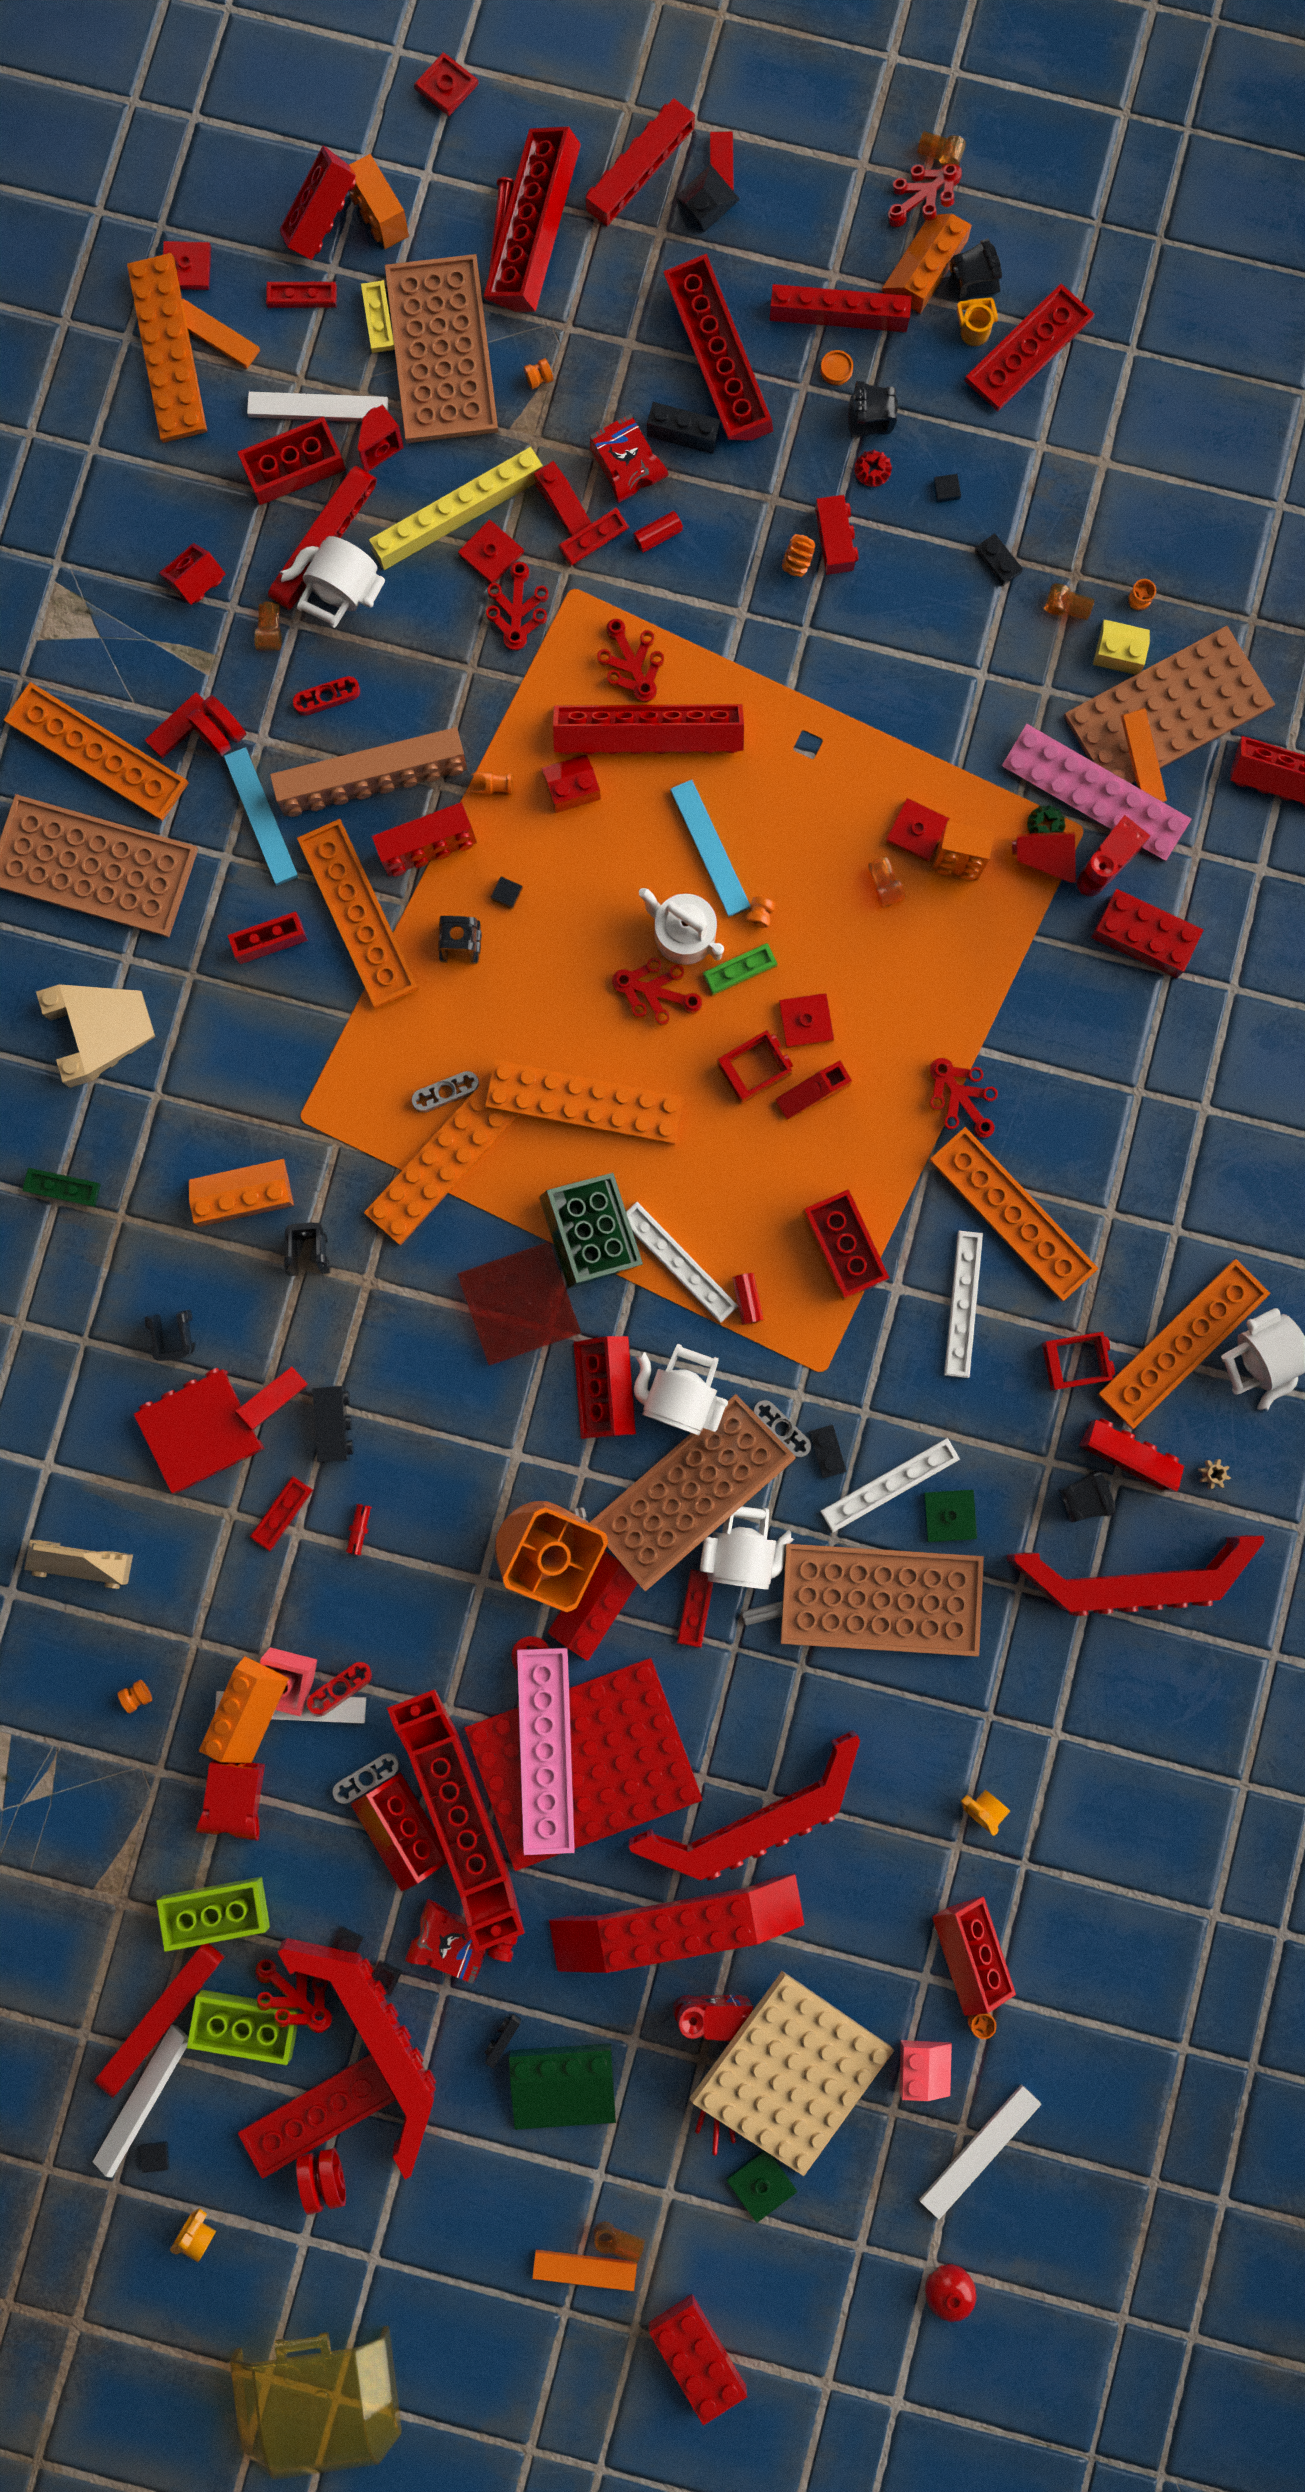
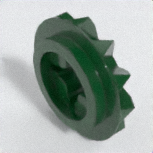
[1027,805,1066,834]

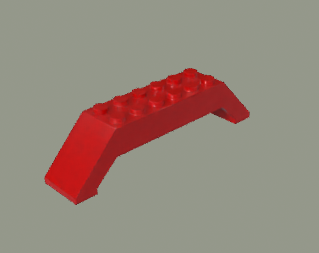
[1007,1535,1264,1616]
[387,1689,525,1953]
[629,1730,860,1881]
[549,1873,805,1973]
[278,1938,436,2180]

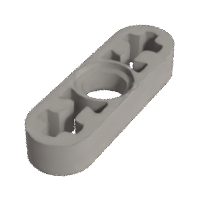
[412,1071,479,1113]
[753,1400,811,1457]
[333,1753,400,1804]

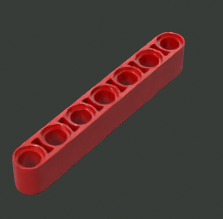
[268,466,377,610]
[93,1943,225,2098]

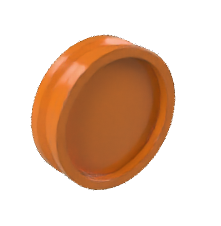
[820,350,853,385]

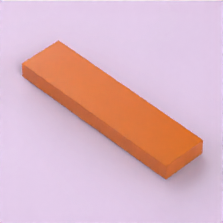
[182,299,260,369]
[1120,708,1167,802]
[532,2250,637,2291]

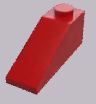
[534,461,591,536]

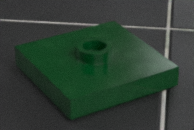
[924,1490,977,1542]
[726,2150,798,2223]

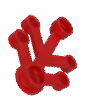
[888,164,962,227]
[486,562,549,651]
[597,619,664,702]
[612,957,702,1025]
[929,1058,998,1139]
[255,1959,332,2033]

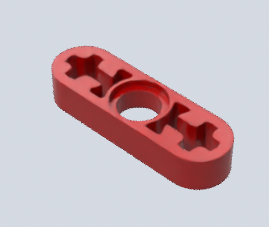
[293,676,360,716]
[307,1662,372,1717]

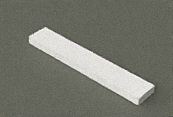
[247,392,389,422]
[626,1202,738,1323]
[944,1231,983,1378]
[820,1438,960,1533]
[215,1691,366,1723]
[93,2025,189,2177]
[919,2084,1041,2219]

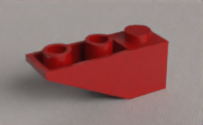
[775,1060,852,1120]

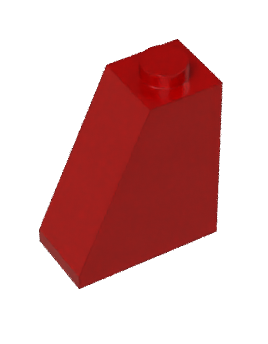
[1012,831,1076,883]

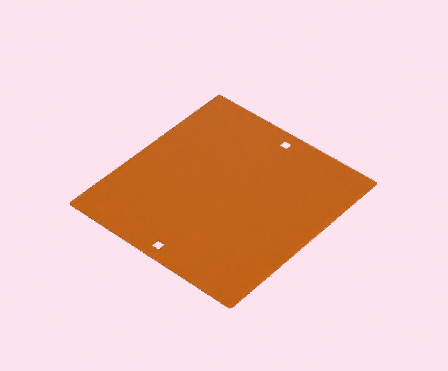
[301,589,1083,1372]

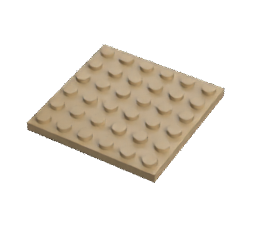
[689,1971,894,2176]

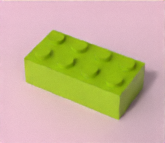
[157,1876,270,1952]
[187,1990,301,2065]

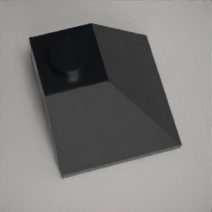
[676,164,740,232]

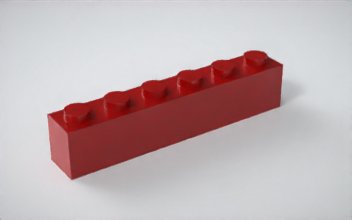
[585,98,695,227]
[769,284,912,332]

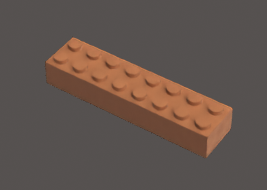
[270,727,468,817]

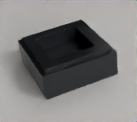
[933,474,961,503]
[491,876,523,909]
[372,1960,402,1996]
[140,2141,170,2173]

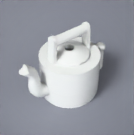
[279,536,385,628]
[639,888,724,965]
[1221,1308,1305,1411]
[634,1344,728,1436]
[700,1506,794,1589]

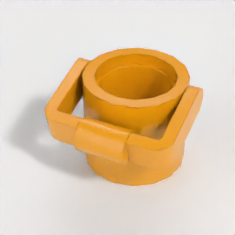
[957,298,998,346]
[960,1789,1010,1836]
[170,2208,216,2263]

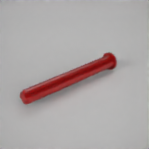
[489,177,514,274]

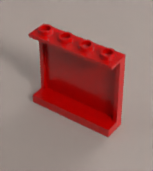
[134,1368,265,1494]

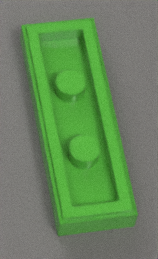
[702,943,778,995]

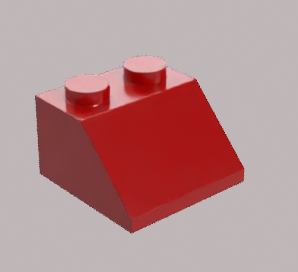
[357,404,404,472]
[159,543,226,605]
[541,754,601,813]

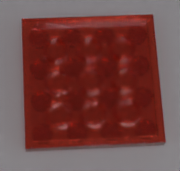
[457,1242,582,1366]

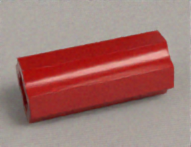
[633,511,683,553]
[732,1273,764,1325]

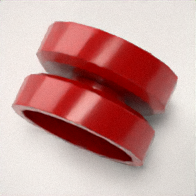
[186,694,247,757]
[296,2148,346,2215]

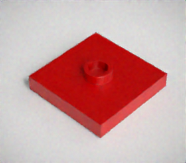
[414,52,478,116]
[163,241,211,290]
[458,519,524,584]
[886,798,950,862]
[779,993,834,1048]

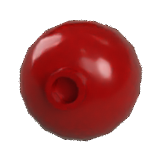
[924,2264,977,2322]

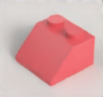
[260,1647,317,1716]
[899,2040,952,2101]

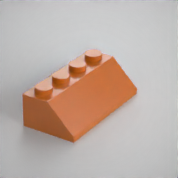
[881,213,972,314]
[189,1159,294,1227]
[199,1656,289,1763]

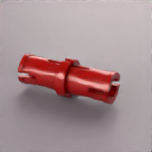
[345,1503,372,1555]

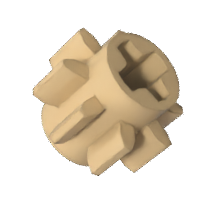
[1198,1459,1231,1489]

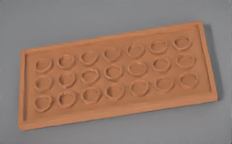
[385,254,498,443]
[1063,626,1275,784]
[0,794,198,938]
[590,1394,796,1592]
[780,1544,984,1656]

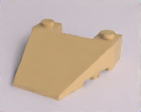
[36,985,155,1088]
[24,1540,133,1589]

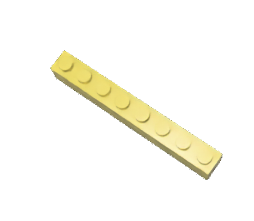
[369,447,543,570]

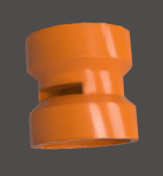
[523,358,554,390]
[1128,579,1156,611]
[746,896,776,928]
[118,1680,152,1714]
[968,2013,997,2039]

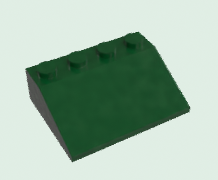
[539,1173,643,1289]
[509,2043,616,2130]

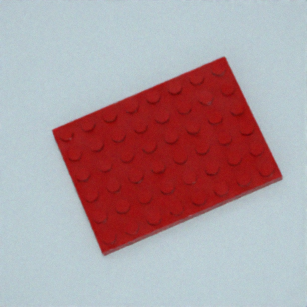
[464,1657,703,1871]

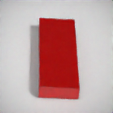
[710,131,734,191]
[266,282,337,308]
[558,507,629,567]
[145,692,208,759]
[235,1366,308,1432]
[250,1476,314,1551]
[677,1569,714,1648]

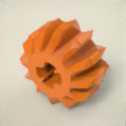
[782,534,815,577]

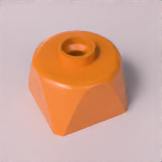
[495,1501,608,1612]

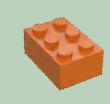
[348,154,409,249]
[933,821,996,881]

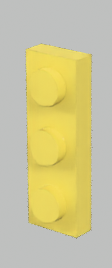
[361,280,395,353]

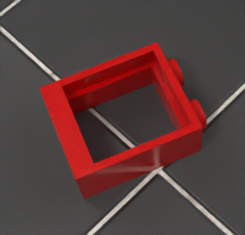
[717,1030,793,1104]
[1042,1331,1115,1391]

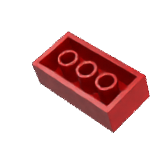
[237,416,346,505]
[372,802,477,876]
[1091,888,1204,978]
[802,1189,889,1301]
[649,2294,747,2426]

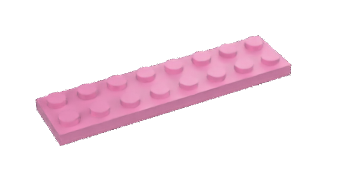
[1002,724,1192,861]
[517,1648,575,1855]

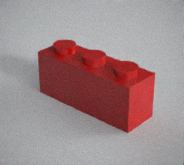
[815,495,859,575]
[227,911,308,964]

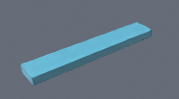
[224,747,298,886]
[670,780,751,917]

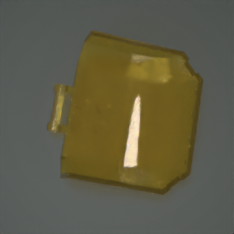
[230,2326,402,2480]

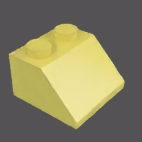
[1093,619,1150,675]

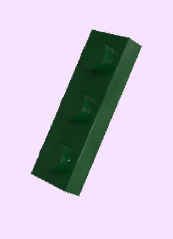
[22,1168,101,1207]

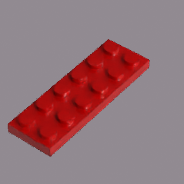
[964,283,1094,412]
[238,2053,396,2179]

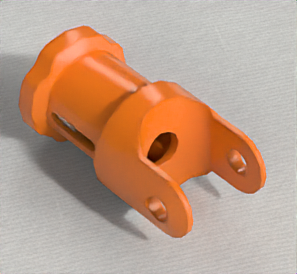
[471,772,513,795]

